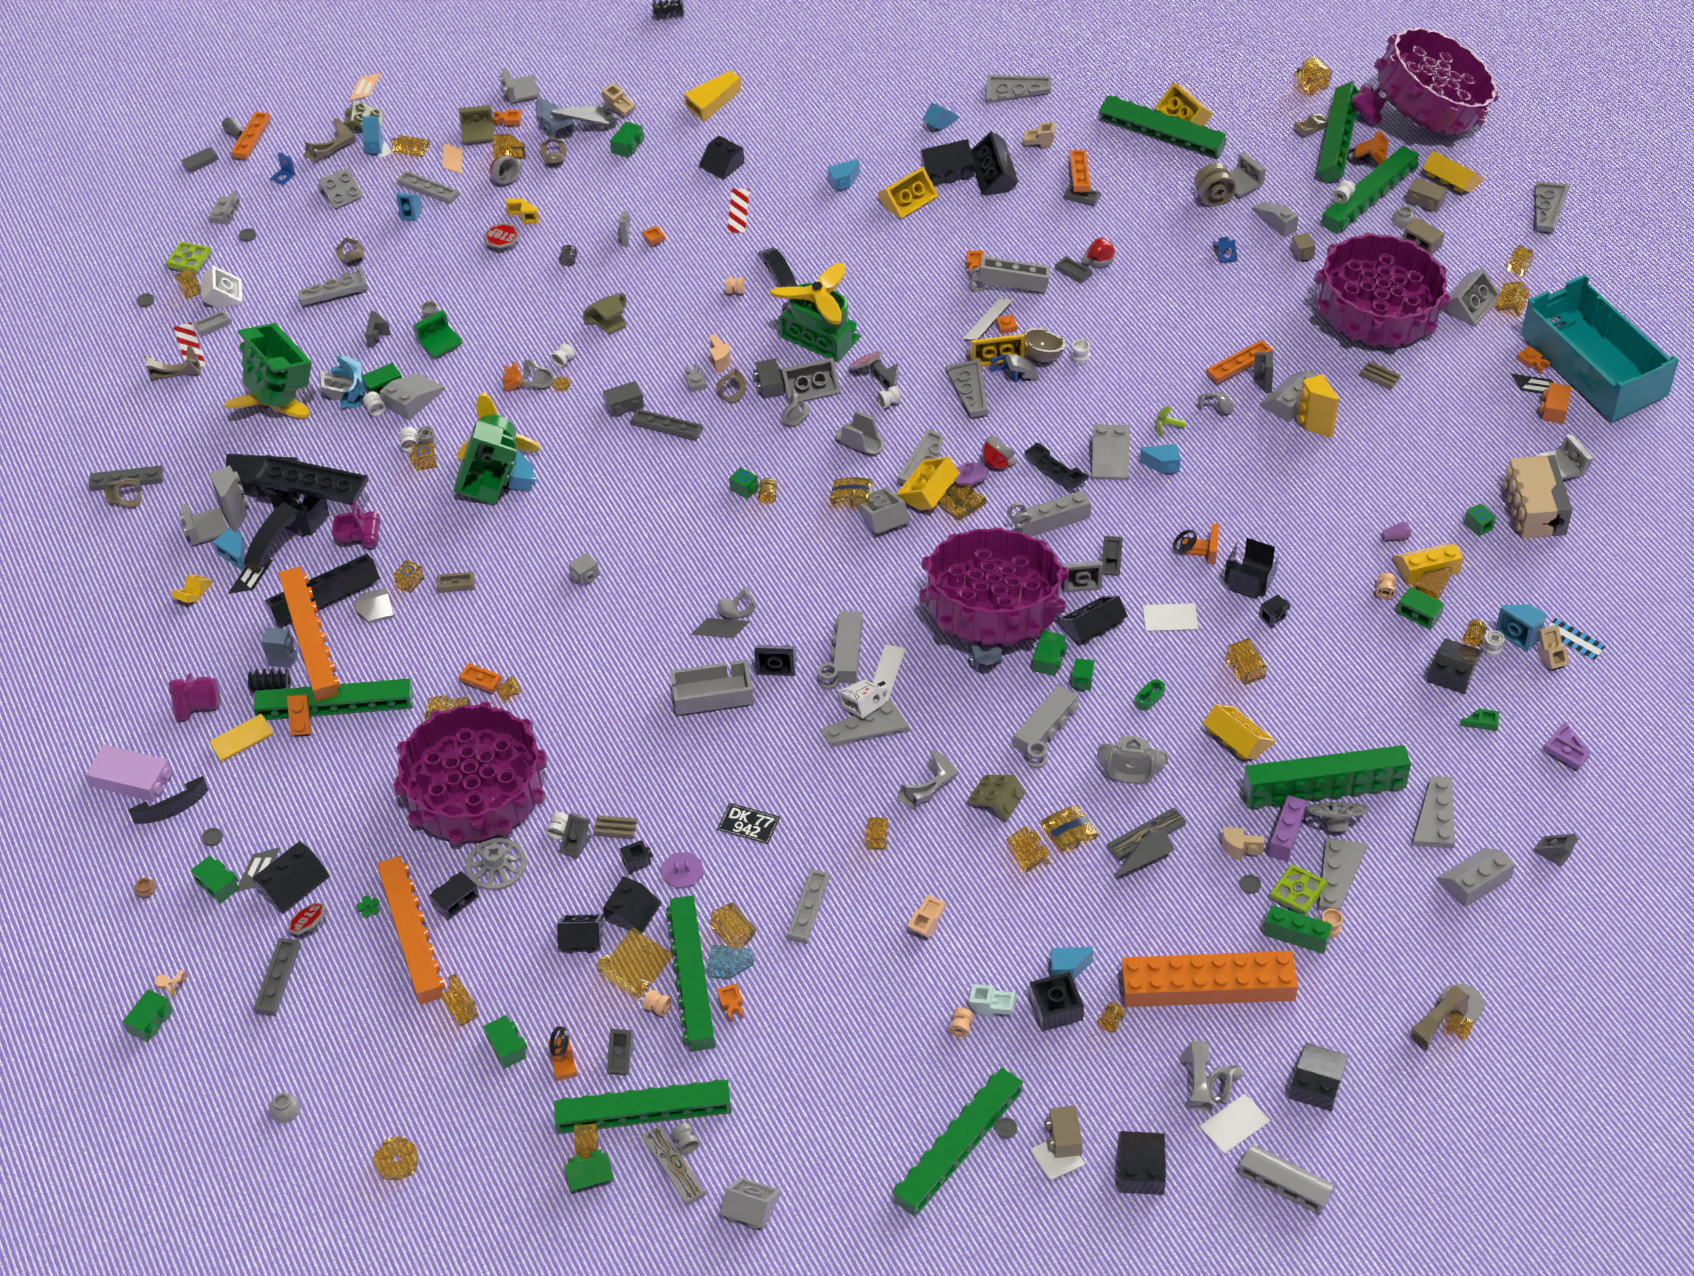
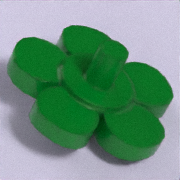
[356,895,380,918]

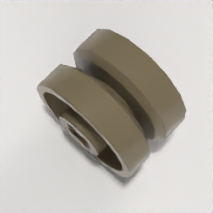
[1194,163,1236,206]

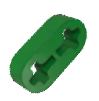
[1135,679,1165,711]

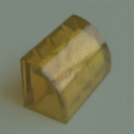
[710,902,757,952]

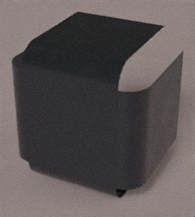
[271,490,329,536]
[1224,538,1279,598]

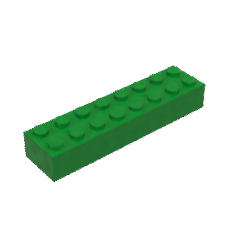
[1242,745,1411,809]

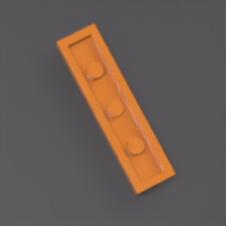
[231,111,271,159]
[1069,150,1091,193]
[1206,340,1273,384]

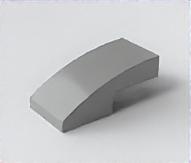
[1005,353,1039,380]

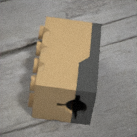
[1503,455,1573,539]

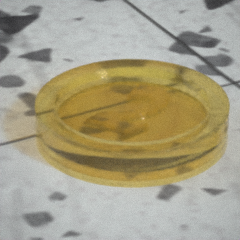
[553,376,571,391]

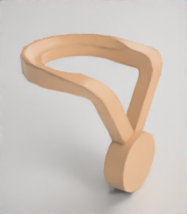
[155,970,187,998]

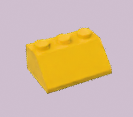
[1155,82,1213,126]
[1423,150,1484,193]
[877,166,939,219]
[969,334,1025,367]
[1297,374,1339,437]
[896,456,960,510]
[1392,543,1463,585]
[1203,704,1276,760]

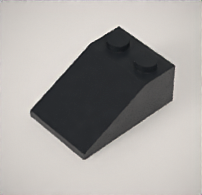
[1427,638,1483,694]
[1289,1043,1349,1112]
[1119,1131,1166,1195]

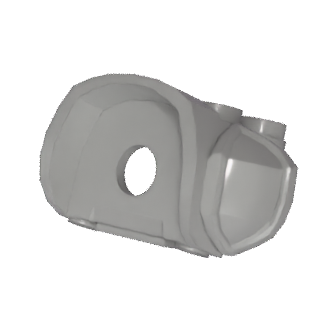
[1097,735,1168,784]

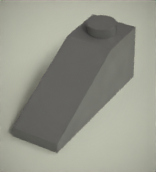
[1114,828,1174,878]

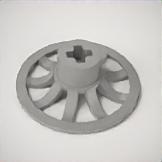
[1306,802,1369,831]
[466,838,527,890]

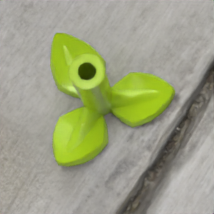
[1156,406,1186,437]

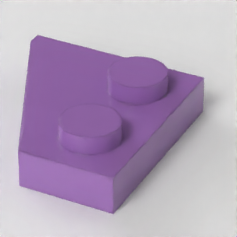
[1543,722,1590,770]

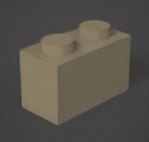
[1406,177,1447,213]
[1403,217,1445,255]
[1046,1105,1083,1158]

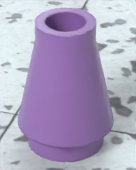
[1382,521,1411,541]

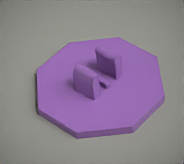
[954,462,989,485]
[661,852,704,889]

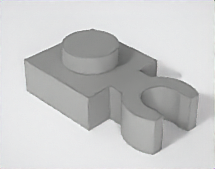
[686,364,707,392]

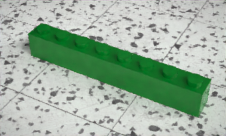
[1317,81,1360,183]
[1099,95,1227,159]
[1321,145,1419,235]
[254,678,413,721]
[666,895,716,1052]
[893,1067,1023,1217]
[554,1079,732,1134]

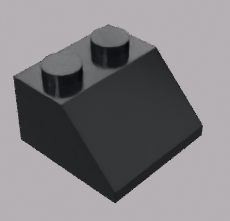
[699,135,745,180]
[754,645,797,676]
[603,876,661,936]
[557,914,604,951]

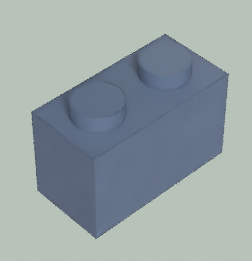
[261,627,297,668]

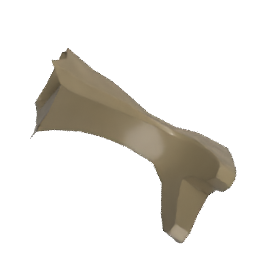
[303,118,355,162]
[143,346,201,381]
[1410,985,1468,1052]

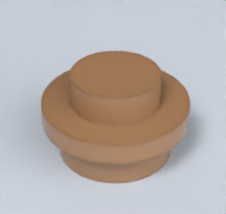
[134,877,156,897]

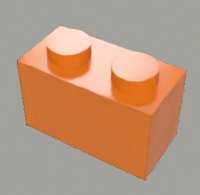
[1540,383,1572,424]

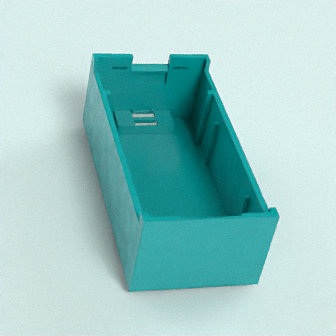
[1521,274,1679,422]

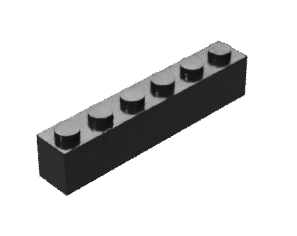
[265,554,380,626]

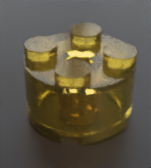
[1294,56,1333,96]

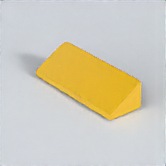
[210,714,273,762]

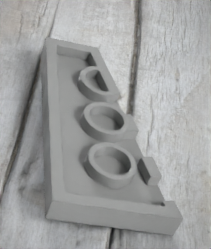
[986,75,1052,103]
[1536,181,1570,232]
[298,266,368,305]
[945,359,989,418]
[897,429,944,485]
[821,700,909,748]
[1412,776,1455,848]
[1318,838,1368,911]

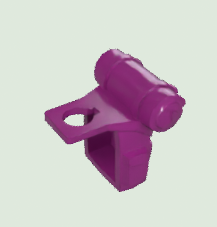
[1351,83,1388,126]
[332,502,380,548]
[168,673,220,721]

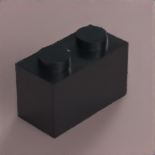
[429,871,480,921]

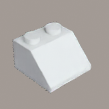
[201,265,242,308]

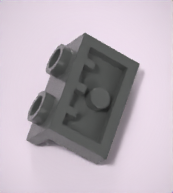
[1254,352,1273,393]

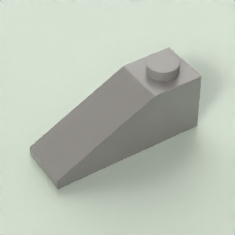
[1252,201,1299,238]

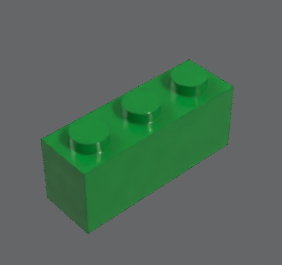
[1263,905,1333,954]

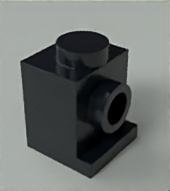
[1259,594,1290,629]
[619,840,653,875]

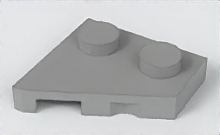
[618,211,631,246]

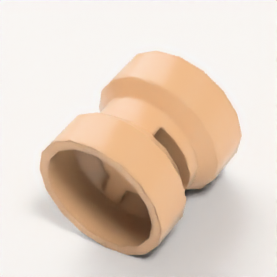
[726,277,745,294]
[1376,573,1396,600]
[1321,908,1343,938]
[643,989,672,1017]
[948,1007,974,1038]

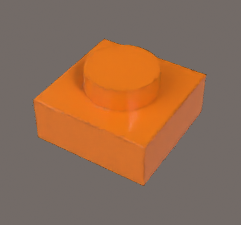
[642,225,665,246]
[996,314,1017,334]

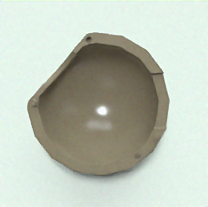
[1024,328,1066,362]

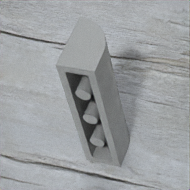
[1238,1144,1336,1215]

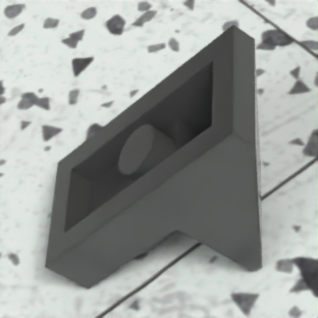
[365,311,391,347]
[871,360,899,390]
[1102,535,1123,575]
[559,813,591,858]
[1533,833,1578,866]
[607,1028,634,1074]

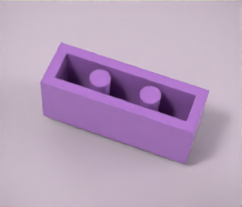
[1269,795,1308,862]

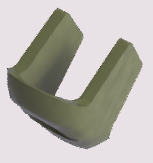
[583,293,627,335]

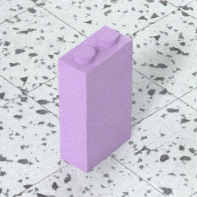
[86,745,172,802]

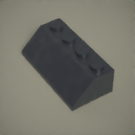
[971,131,1019,196]
[226,454,301,498]

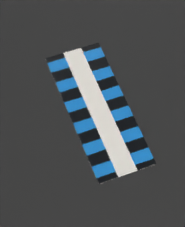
[1549,618,1606,660]

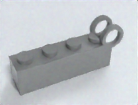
[969,256,1050,293]
[1007,490,1091,537]
[818,611,863,690]
[1013,685,1079,769]

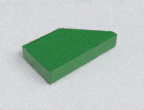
[1460,709,1499,731]

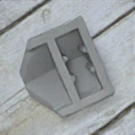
[319,370,352,401]
[354,588,394,624]

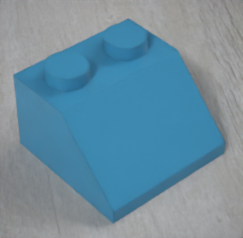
[1495,604,1547,652]

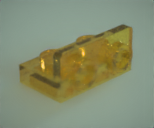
[391,135,430,157]
[1495,281,1529,317]
[1006,825,1051,872]
[441,974,479,1026]

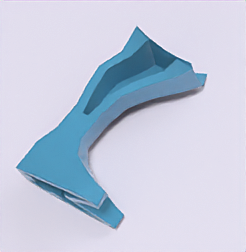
[331,355,365,408]

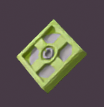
[165,241,212,274]
[1269,864,1328,915]

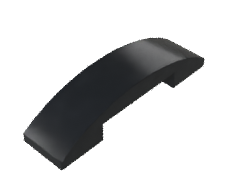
[758,247,798,288]
[1024,442,1089,488]
[244,502,299,574]
[128,776,208,824]

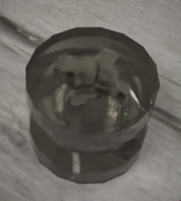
[559,245,578,266]

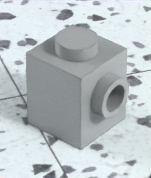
[569,553,600,586]

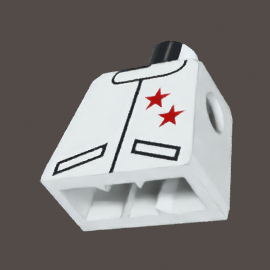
[838,680,889,718]

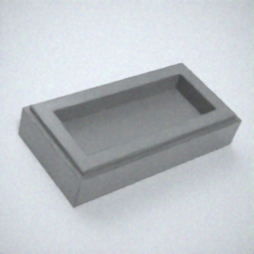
[193,310,232,337]

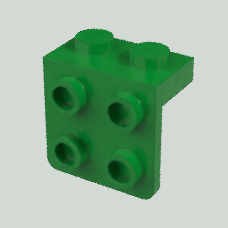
[413,310,462,358]

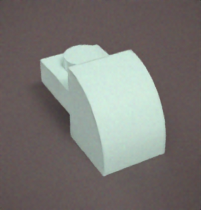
[969,984,1017,1018]

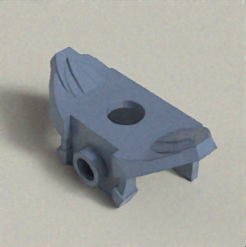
[536,98,575,138]
[966,642,1003,672]

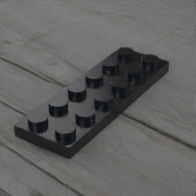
[251,455,369,505]

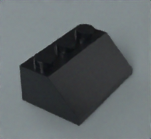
[921,139,974,186]
[1056,596,1128,643]
[252,841,330,914]

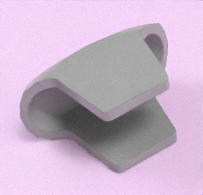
[835,410,885,454]

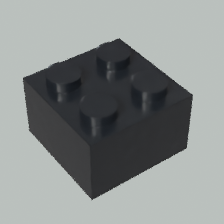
[1029,971,1084,1031]

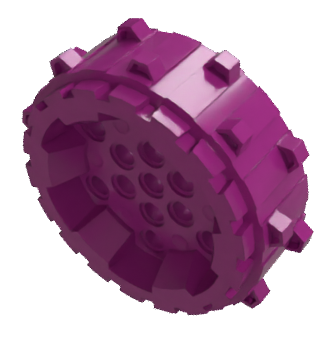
[1374,26,1500,135]
[1314,232,1451,347]
[919,527,1069,647]
[393,701,547,845]

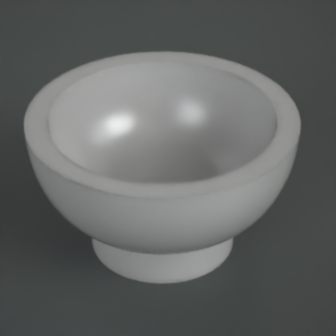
[1391,206,1416,229]
[269,1093,301,1123]

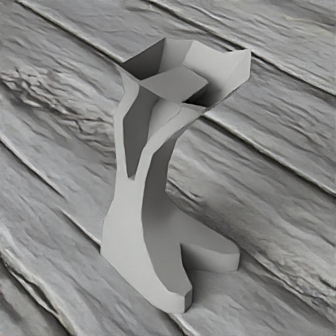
[896,749,959,809]
[1180,1041,1213,1115]

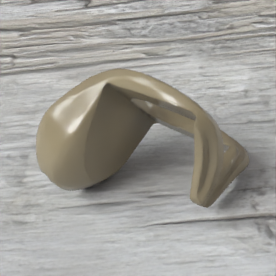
[540,137,566,164]
[336,237,364,264]
[716,368,747,403]
[104,478,141,507]

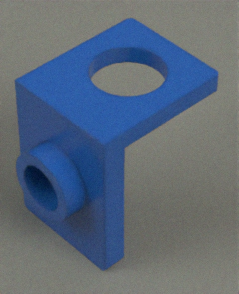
[271,152,296,185]
[1213,236,1238,263]
[991,353,1018,383]

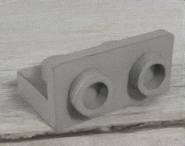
[208,191,240,224]

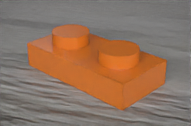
[458,663,502,694]
[287,694,312,735]

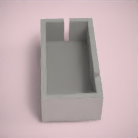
[670,659,754,715]

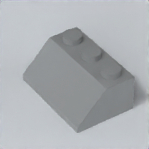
[1446,268,1501,326]
[779,358,841,404]
[1260,370,1318,422]
[209,466,248,533]
[1436,848,1515,908]

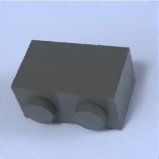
[753,359,784,399]
[603,381,644,417]

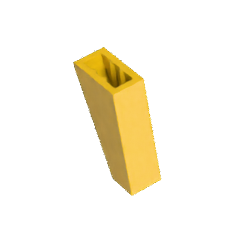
[684,70,741,122]

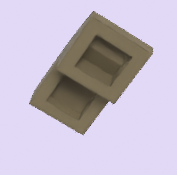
[1293,113,1328,136]

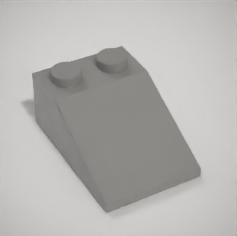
[380,373,445,420]
[1092,424,1130,480]
[852,487,910,534]

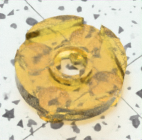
[374,1136,419,1180]

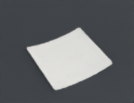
[1031,1140,1085,1180]

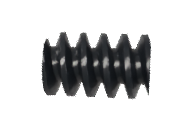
[652,0,685,18]
[248,668,291,693]

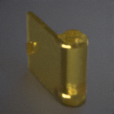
[596,927,674,1000]

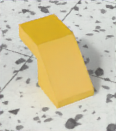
[505,198,540,224]
[171,574,213,603]

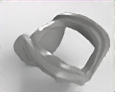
[520,359,554,388]
[781,389,809,426]
[1198,392,1234,414]
[717,586,756,618]
[1207,1065,1244,1103]

